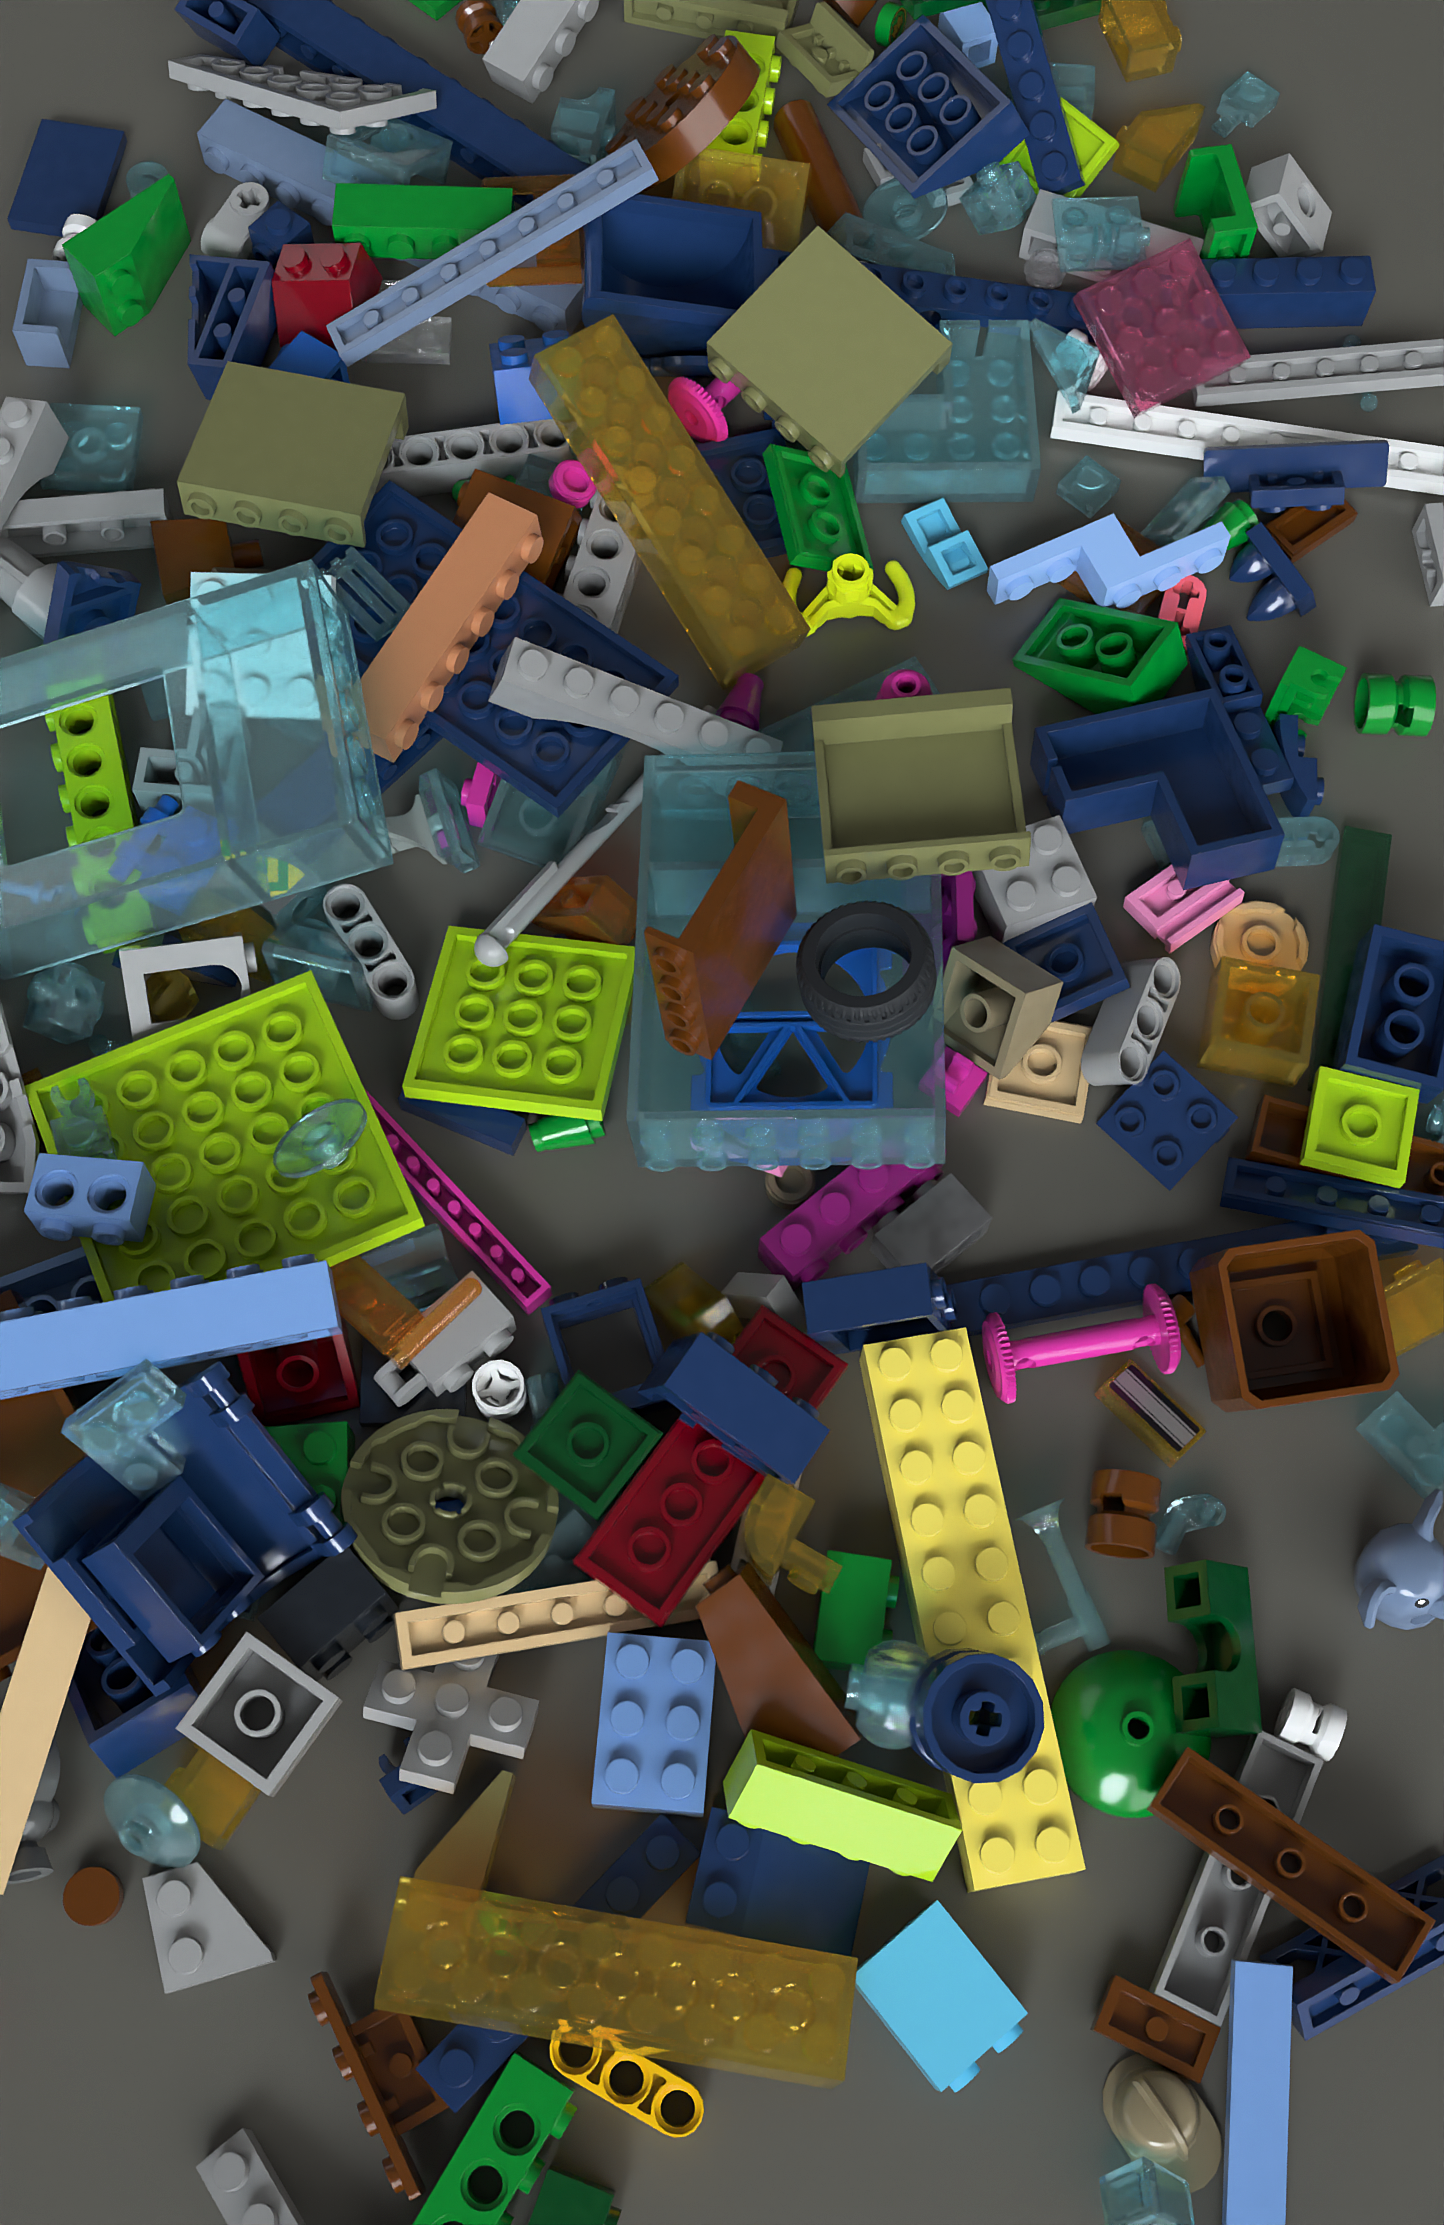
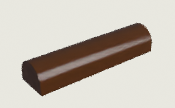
[774,99,872,252]

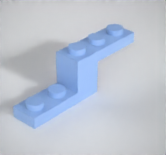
[987,513,1231,609]

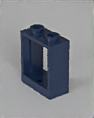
[802,1262,958,1355]
[540,1277,675,1417]
[81,1475,264,1663]

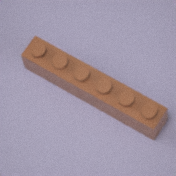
[336,492,544,763]

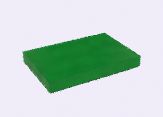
[763,444,874,572]

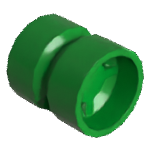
[1353,673,1436,737]

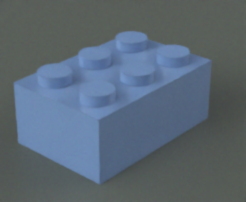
[591,1632,716,1818]

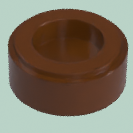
[63,1867,124,1926]

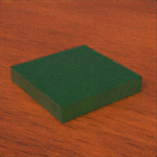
[513,1370,664,1522]

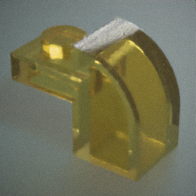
[743,1474,843,1595]

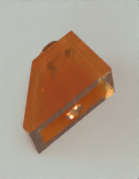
[531,875,646,946]

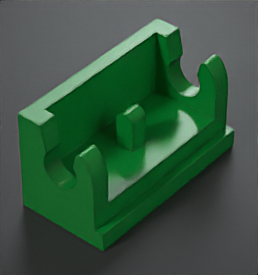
[1265,645,1347,739]

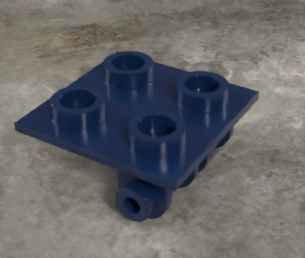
[1096,1050,1239,1191]

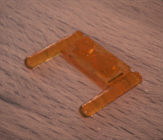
[481,174,582,287]
[330,1255,482,1370]

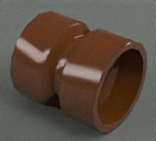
[1085,1469,1162,1559]

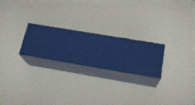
[398,1089,527,1156]

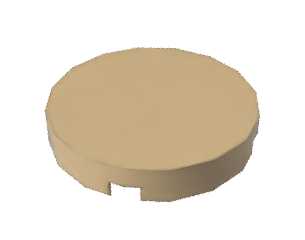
[1209,900,1309,995]

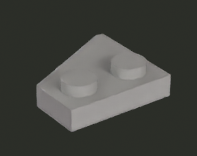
[142,1862,276,1994]

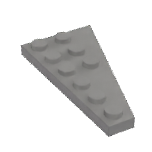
[168,54,437,135]

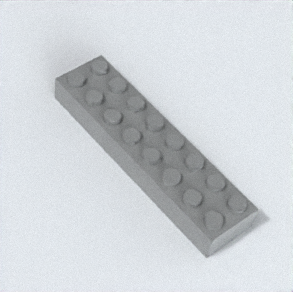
[0,488,174,558]
[1149,1731,1324,2027]

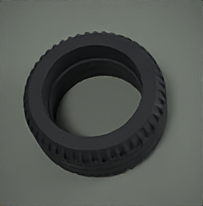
[796,900,937,1043]

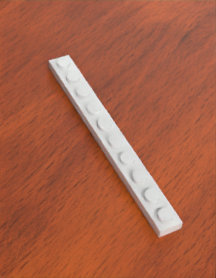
[1050,391,1444,495]

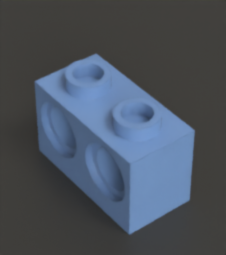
[24,1153,156,1246]

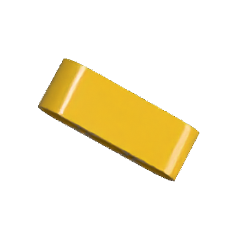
[549,2021,704,2138]

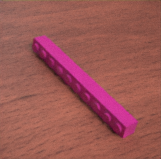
[364,1088,552,1316]

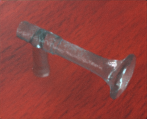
[1014,1498,1111,1656]

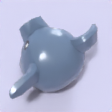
[1354,1488,1444,1630]

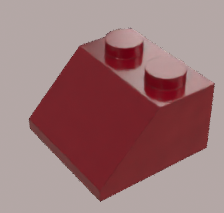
[272,243,383,351]
[237,1288,360,1427]

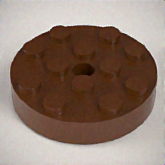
[605,34,760,193]

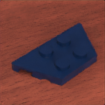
[33,560,141,710]

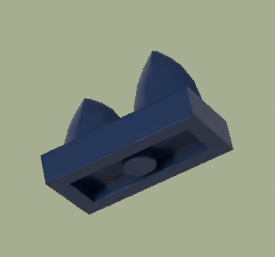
[1229,522,1317,621]

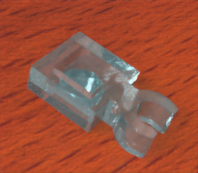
[50,1078,117,1159]

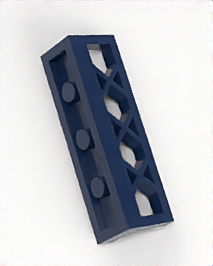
[1259,1855,1444,2041]

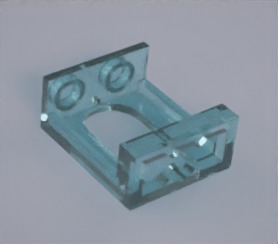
[322,118,453,185]

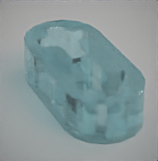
[1275,816,1340,867]

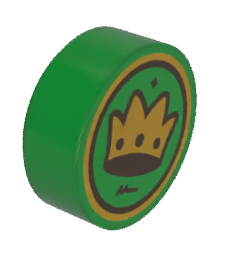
[875,1,907,48]

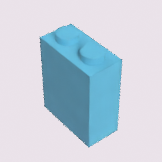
[847,1900,1028,2093]

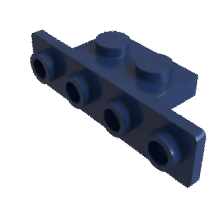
[1203,440,1389,513]

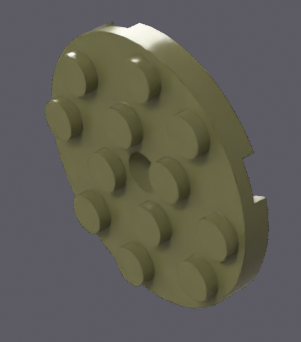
[340,1409,559,1604]

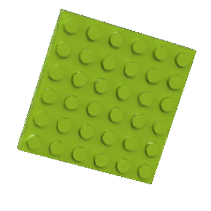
[24,970,425,1302]

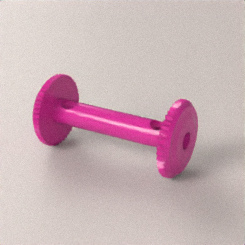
[668,376,742,443]
[982,1284,1181,1404]

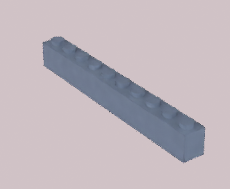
[197,98,584,335]

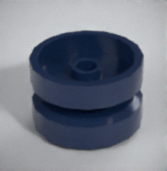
[901,1648,1044,1783]

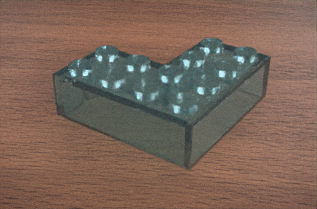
[852,320,1041,503]

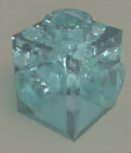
[959,161,1037,235]
[23,962,106,1045]

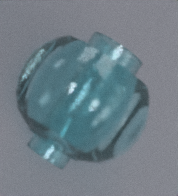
[844,1640,930,1750]

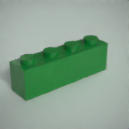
[332,183,515,259]

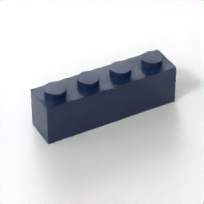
[1187,256,1376,330]

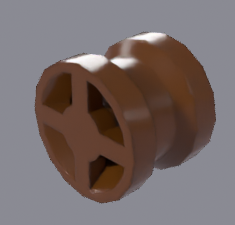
[455,0,503,54]

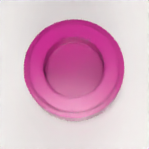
[549,459,597,509]

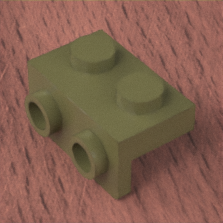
[775,1,874,98]

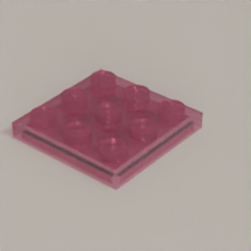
[1073,238,1251,418]

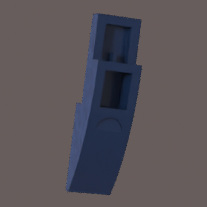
[1185,625,1294,795]

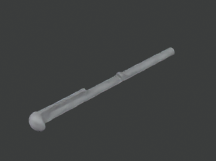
[474,705,717,967]

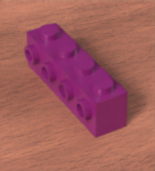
[758,1115,947,1291]

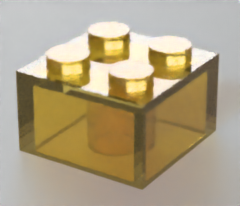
[1197,956,1320,1087]

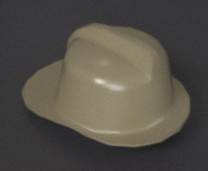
[1102,2054,1222,2195]

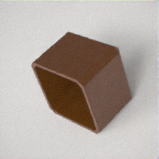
[1189,1229,1400,1412]

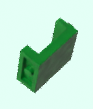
[1173,144,1258,259]

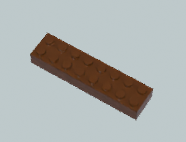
[1245,1094,1444,1197]
[1147,1747,1436,1984]

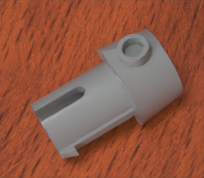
[0,538,57,640]

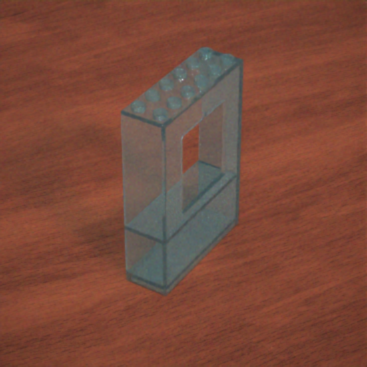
[0,559,394,981]

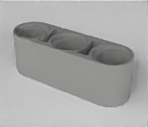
[323,884,419,1020]
[1081,957,1181,1086]

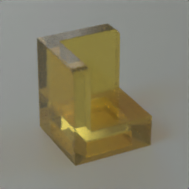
[126,970,200,1023]

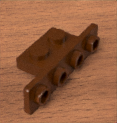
[308,1971,449,2201]

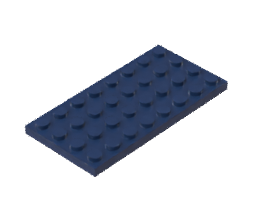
[297,480,679,818]

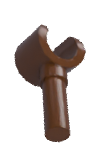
[1170,1294,1205,1368]

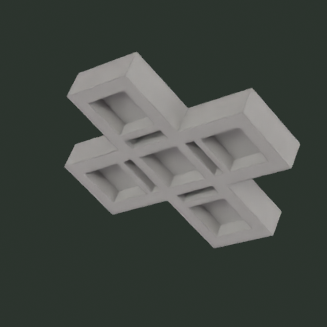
[363,1654,539,1794]

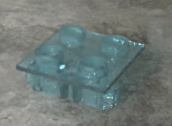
[1051,196,1150,272]

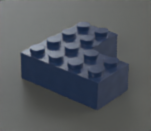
[1030,688,1285,890]

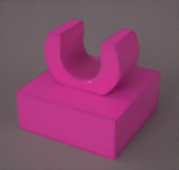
[918,1047,988,1117]

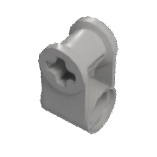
[201,182,270,260]

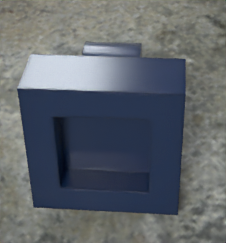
[379,1737,439,1815]

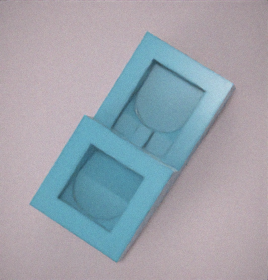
[901,497,989,590]

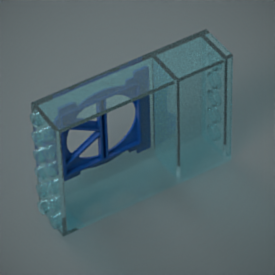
[627,751,946,1172]

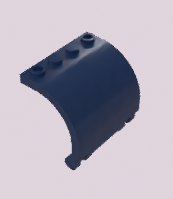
[12,1361,358,1697]

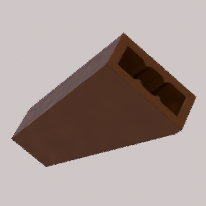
[696,1562,867,1756]

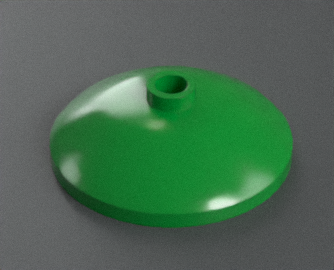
[1050,1650,1211,1818]

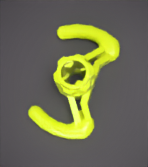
[779,553,915,637]

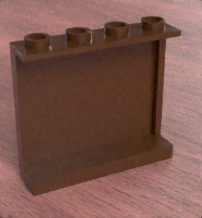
[644,780,797,1060]

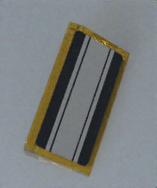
[1094,1359,1207,1469]

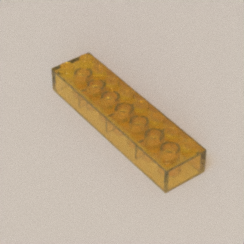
[529,314,811,690]
[374,1876,858,2089]

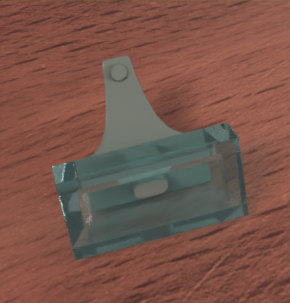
[374,768,481,874]

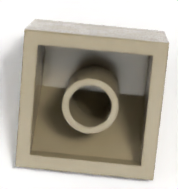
[927,936,1063,1080]

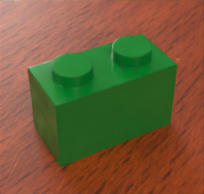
[812,1550,899,1676]

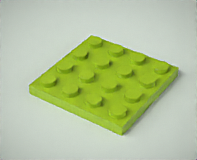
[402,926,640,1121]

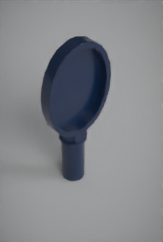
[613,356,716,379]

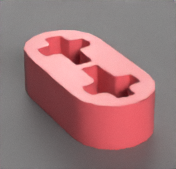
[1157,575,1207,655]

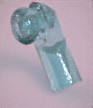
[1156,1493,1226,1555]

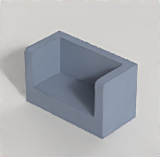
[12,259,83,368]

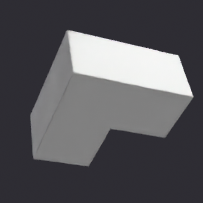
[720,1272,807,1333]

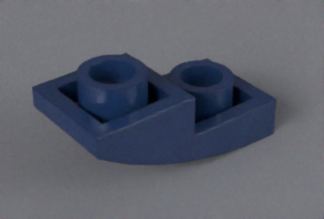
[1272,714,1324,823]

